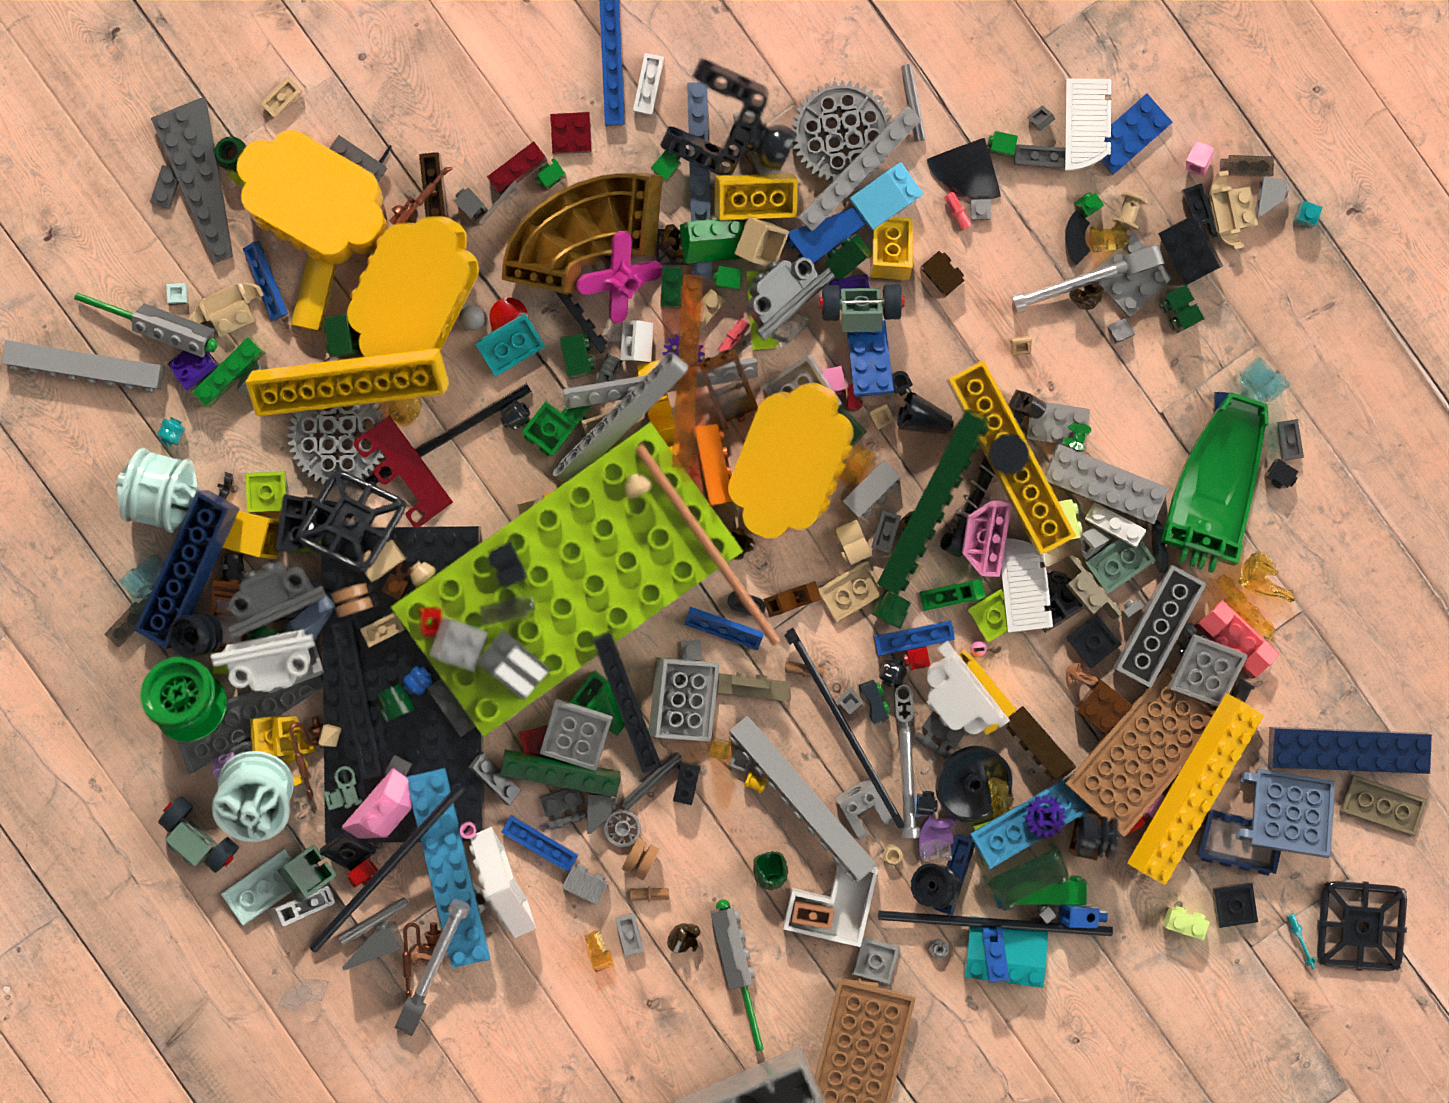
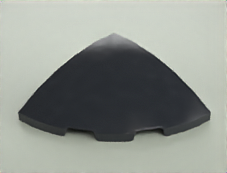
[927,138,1001,200]
[275,494,338,551]
[1042,571,1084,633]

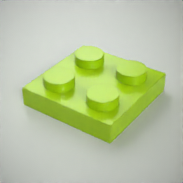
[245,471,287,512]
[967,589,1008,643]

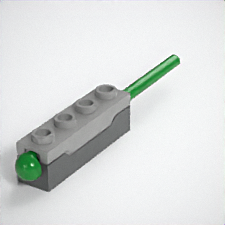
[74,292,218,357]
[711,899,764,1051]

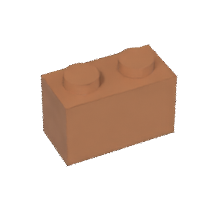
[791,900,834,929]

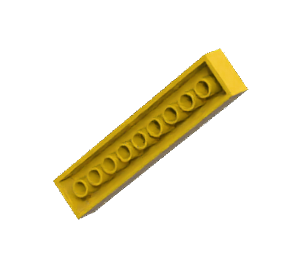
[246,348,449,417]
[946,360,1076,555]
[1127,693,1264,885]

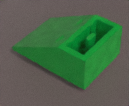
[570,670,641,736]

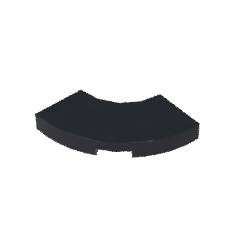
[1065,210,1091,265]
[1151,520,1169,573]

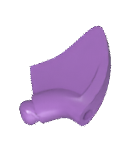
[918,815,956,862]

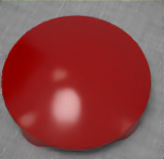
[489,297,529,330]

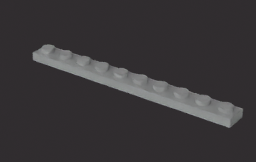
[563,357,758,409]

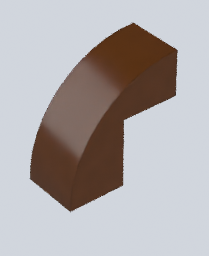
[763,581,821,617]

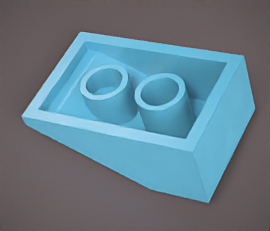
[849,162,923,231]

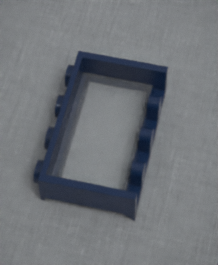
[1196,809,1281,876]

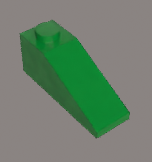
[920,578,986,611]

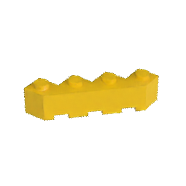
[635,360,685,468]

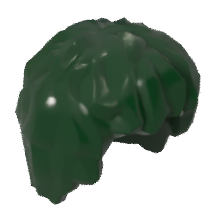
[753,851,789,890]

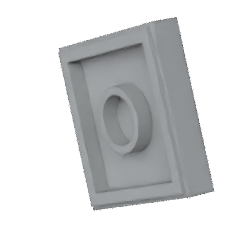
[852,936,900,985]

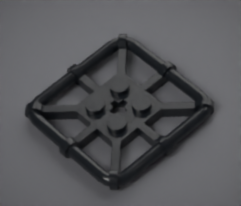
[295,470,406,573]
[1317,881,1407,971]

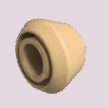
[625,474,651,499]
[410,562,436,587]

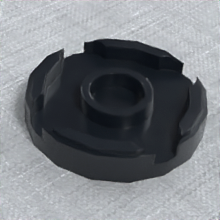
[989,434,1029,474]

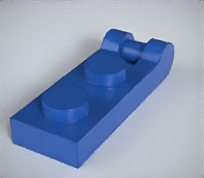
[982,927,1010,983]

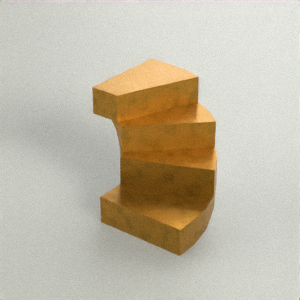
[502,173,663,293]

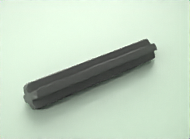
[621,752,683,810]

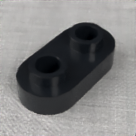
[727,592,766,616]

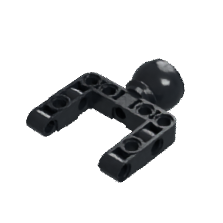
[660,59,797,176]

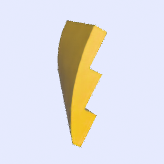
[250,715,315,756]

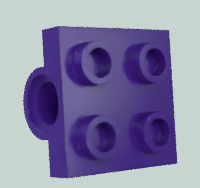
[168,351,217,391]

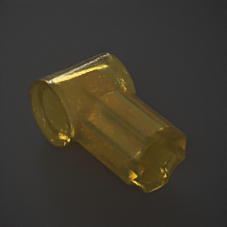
[584,930,614,972]

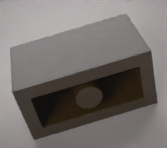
[920,251,965,297]

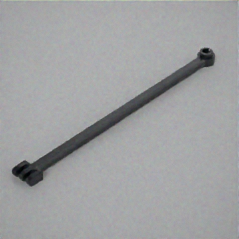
[784,628,904,828]

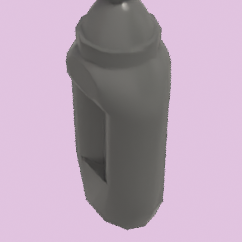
[225,739,252,756]

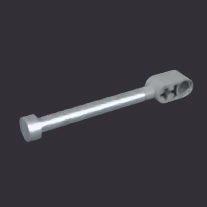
[1012,245,1164,313]
[894,684,920,838]

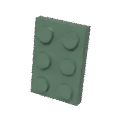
[1084,538,1156,594]

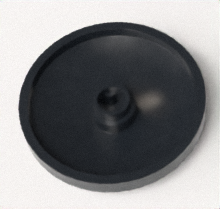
[935,746,1013,823]

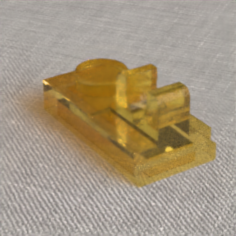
[838,444,875,488]
[989,777,1014,817]

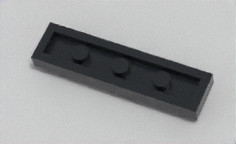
[556,292,608,354]

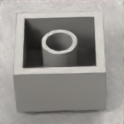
[430,617,487,671]

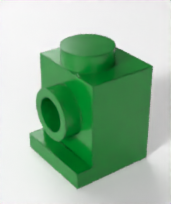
[535,158,567,190]
[1074,192,1104,218]

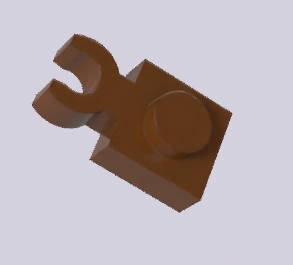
[381,563,412,600]

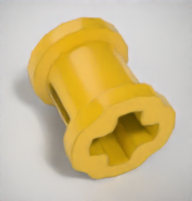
[743,772,768,795]

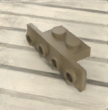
[1063,554,1122,619]
[716,672,790,701]

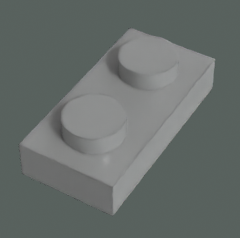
[615,913,644,956]

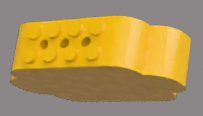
[237,130,388,264]
[347,216,479,357]
[728,382,853,538]

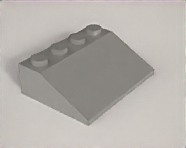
[649,657,719,742]

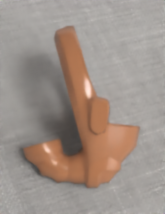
[1066,663,1099,686]
[410,943,442,968]

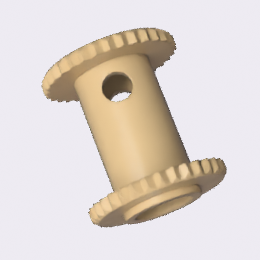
[1112,192,1148,230]

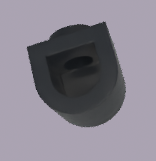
[892,371,913,396]
[916,791,938,816]

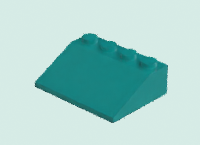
[963,916,1048,988]

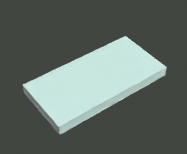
[221,848,293,926]

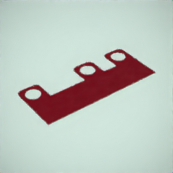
[353,415,453,527]

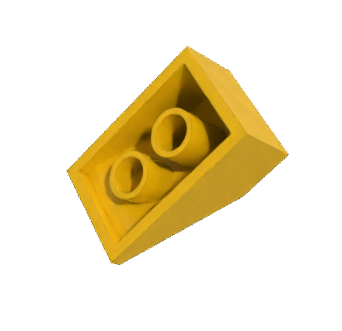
[870,217,913,280]

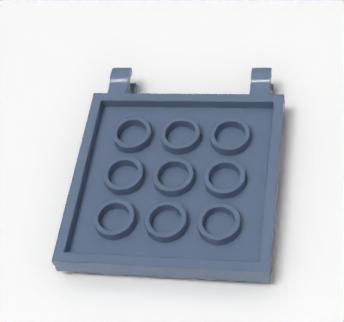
[1236,769,1335,858]

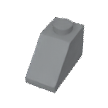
[1255,177,1289,218]

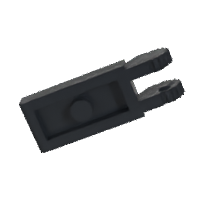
[1182,184,1217,237]

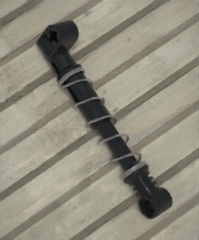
[940,389,1046,557]

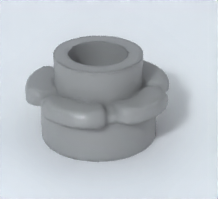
[929,939,949,959]

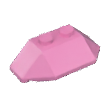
[962,501,1012,577]
[342,768,412,838]

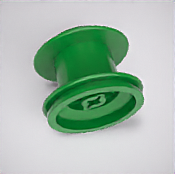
[140,657,227,742]

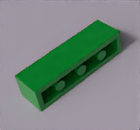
[192,337,266,408]
[1006,875,1087,905]

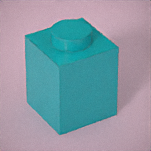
[1293,201,1323,228]

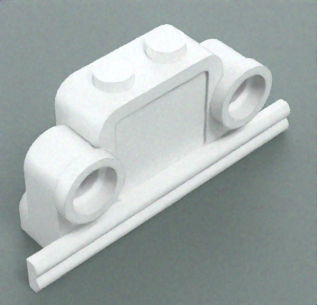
[211,629,315,692]
[927,641,1010,734]

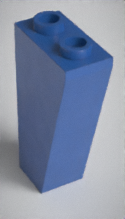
[786,207,866,264]

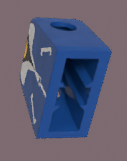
[1058,904,1108,928]

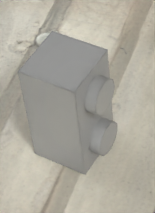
[1037,905,1056,924]

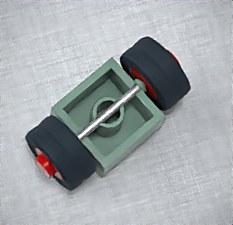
[819,284,905,333]
[158,796,239,873]

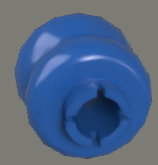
[403,667,432,695]

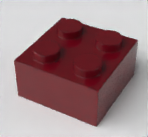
[847,384,863,411]

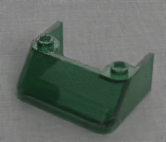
[981,843,1069,911]

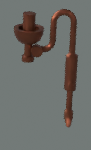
[389,167,453,225]
[289,716,324,800]
[402,922,442,999]

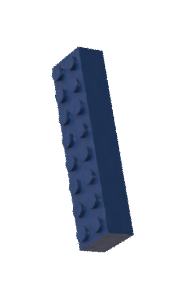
[134,490,240,649]
[1268,727,1432,774]

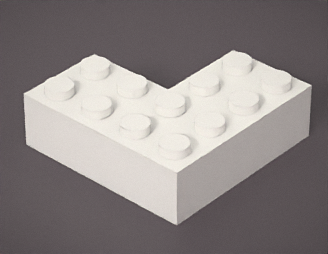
[469,827,536,938]
[783,865,878,947]

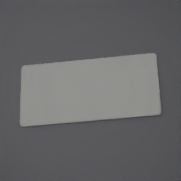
[479,181,517,226]

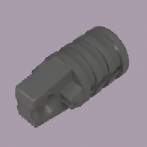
[596,353,623,384]

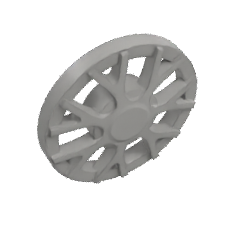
[604,810,641,847]

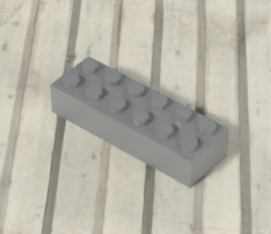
[1044,444,1168,525]
[1113,565,1207,688]

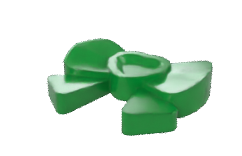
[1063,423,1092,452]

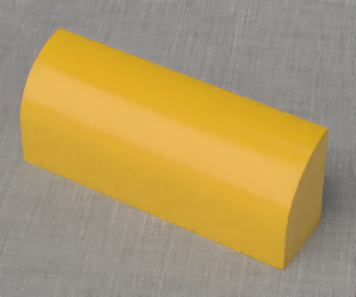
[290,253,337,332]

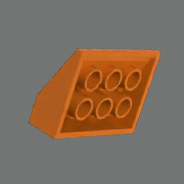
[695,424,733,506]

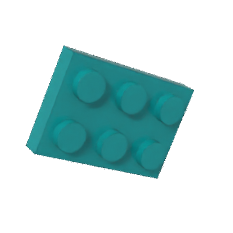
[475,313,546,377]

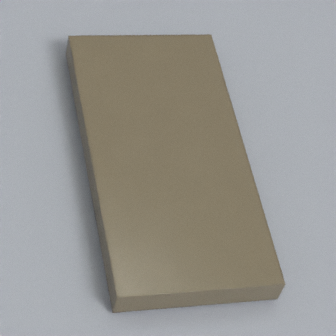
[1339,774,1428,836]

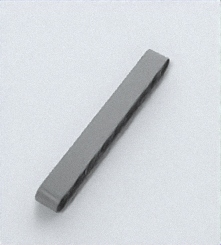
[553,353,688,483]

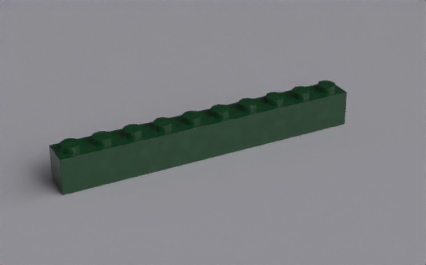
[877,409,990,595]

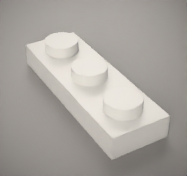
[633,53,664,116]
[1085,502,1146,548]

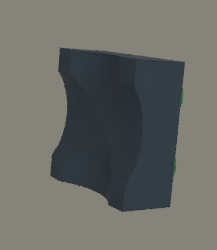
[859,680,890,724]

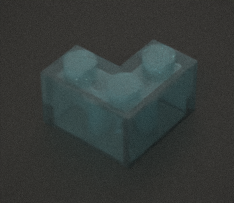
[1239,357,1291,403]
[119,555,164,599]

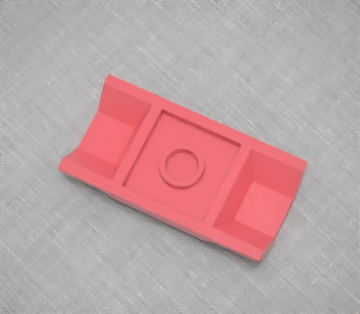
[1195,600,1279,679]

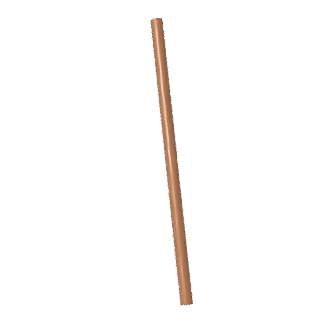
[635,444,781,646]

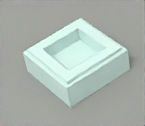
[166,283,188,304]

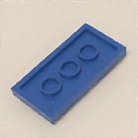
[1100,93,1173,175]
[847,320,894,397]

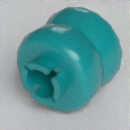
[157,417,185,447]

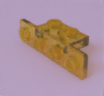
[1217,574,1276,640]

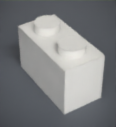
[620,320,653,362]

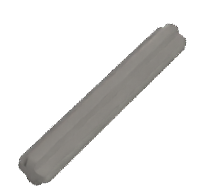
[901,64,926,141]
[339,897,409,945]

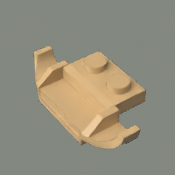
[1208,171,1258,249]
[188,283,264,337]

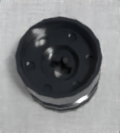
[169,612,223,658]
[1076,813,1119,859]

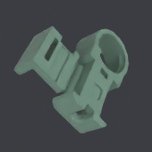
[324,766,362,810]

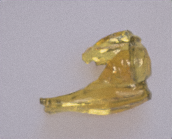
[389,397,422,427]
[1238,551,1295,603]

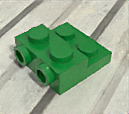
[522,401,577,456]

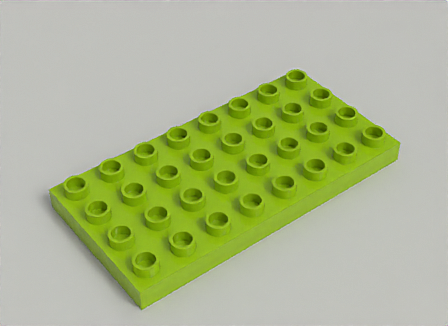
[391,422,743,736]

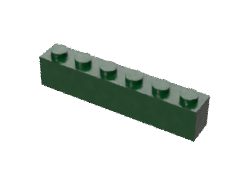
[500,749,621,797]

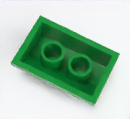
[680,219,744,264]

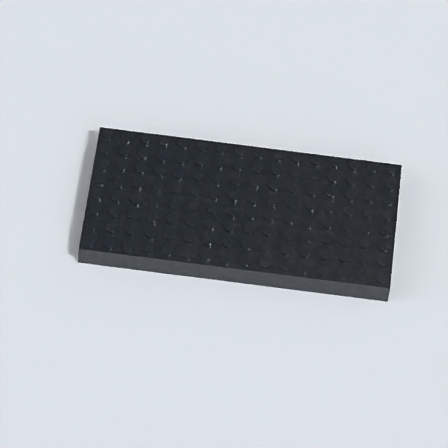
[321,526,485,843]

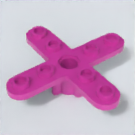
[576,231,663,323]

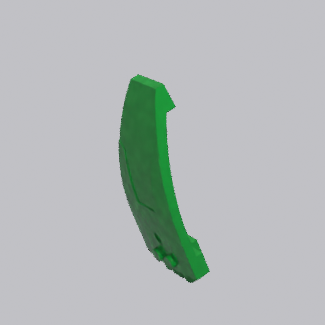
[1161,392,1269,573]

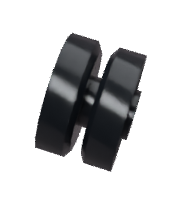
[911,864,961,908]

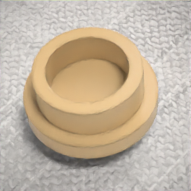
[883,846,903,865]

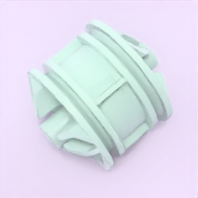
[116,448,198,533]
[213,751,294,842]

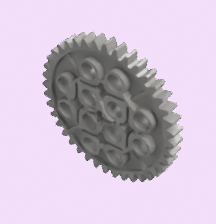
[791,80,892,182]
[287,403,386,486]

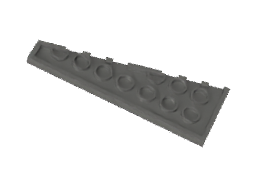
[151,96,233,264]
[177,675,323,774]

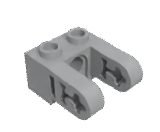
[835,778,894,841]

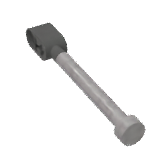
[394,899,470,1036]

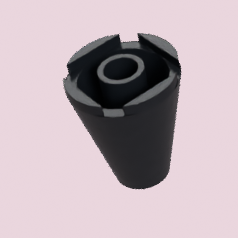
[897,392,954,434]

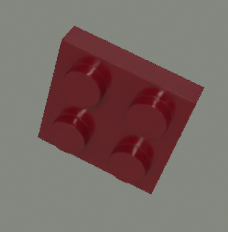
[550,112,592,154]

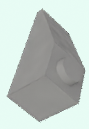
[269,885,335,928]

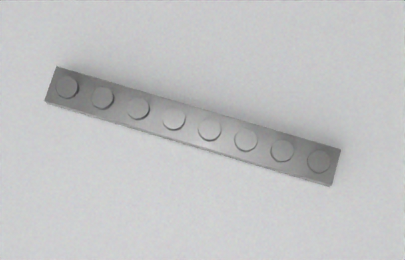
[797,106,922,232]

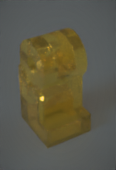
[1090,226,1129,253]
[709,737,732,760]

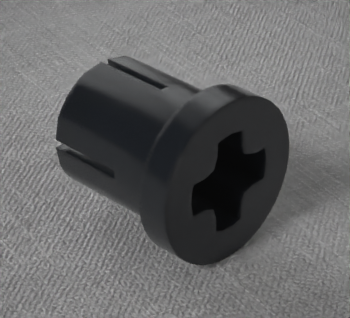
[1231,678,1256,703]

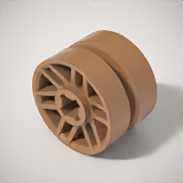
[331,583,373,618]
[621,838,660,881]

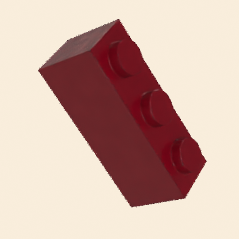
[487,141,547,195]

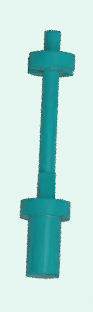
[1287,913,1317,969]

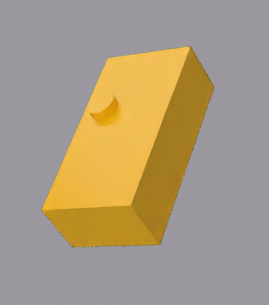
[715,173,798,220]

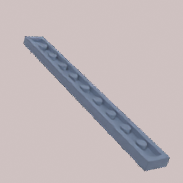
[687,82,712,279]

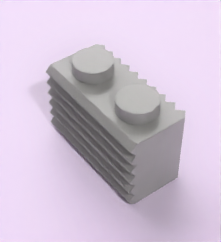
[562,864,608,905]

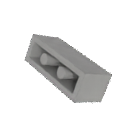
[842,460,901,518]

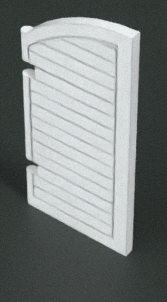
[1065,79,1111,171]
[1001,538,1053,633]

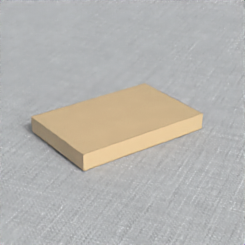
[818,560,885,623]

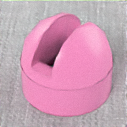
[971,641,987,657]
[460,822,476,838]

